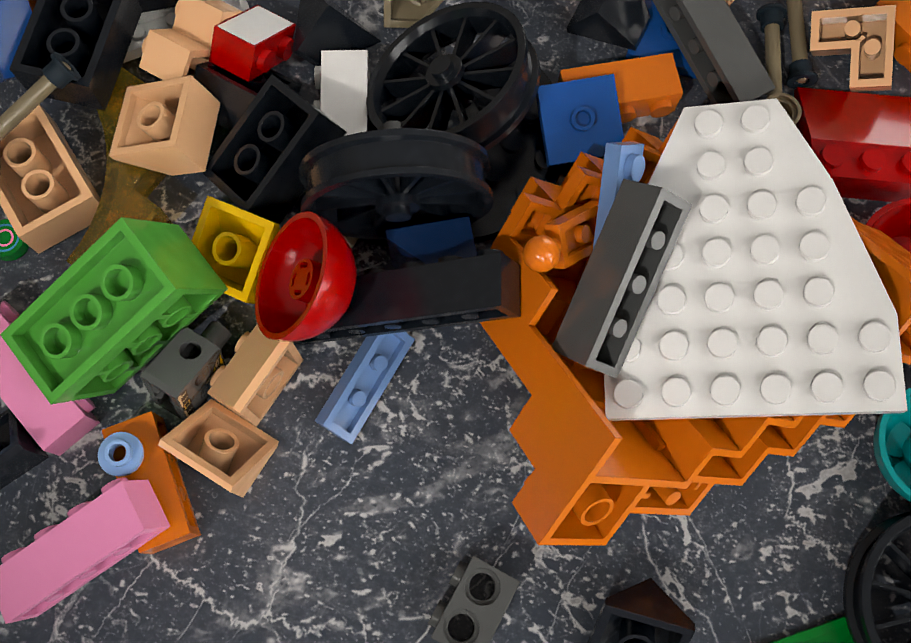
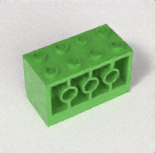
[0,217,228,405]

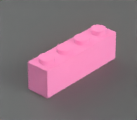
[0,300,100,456]
[0,477,170,624]

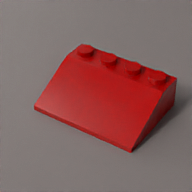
[794,87,911,202]

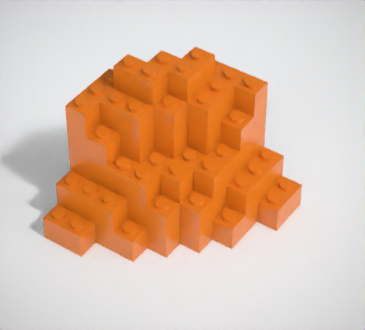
[479,116,911,546]

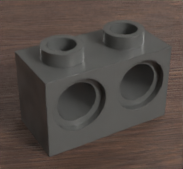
[428,556,520,643]

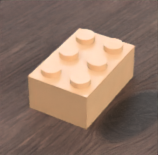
[0,104,109,254]

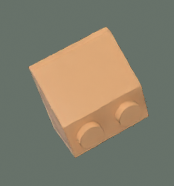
[109,75,221,176]
[207,324,304,427]

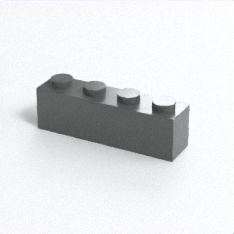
[652,0,776,105]
[552,179,692,378]

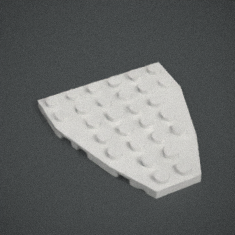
[604,98,908,421]

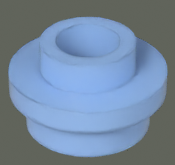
[98,432,144,477]

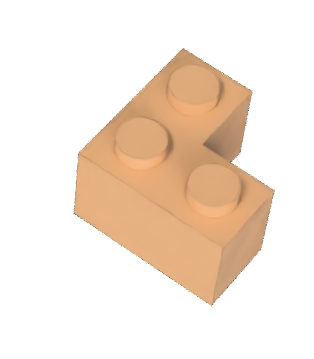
[139,0,243,80]
[810,5,896,92]

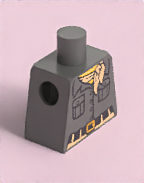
[139,321,232,421]

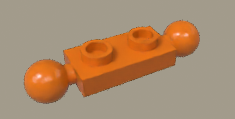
[523,200,599,272]

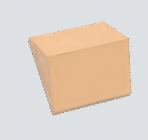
[158,399,279,497]

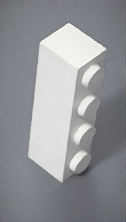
[314,50,370,136]

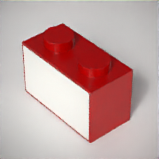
[209,5,296,82]

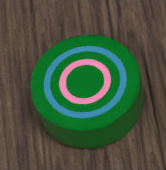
[0,219,29,261]

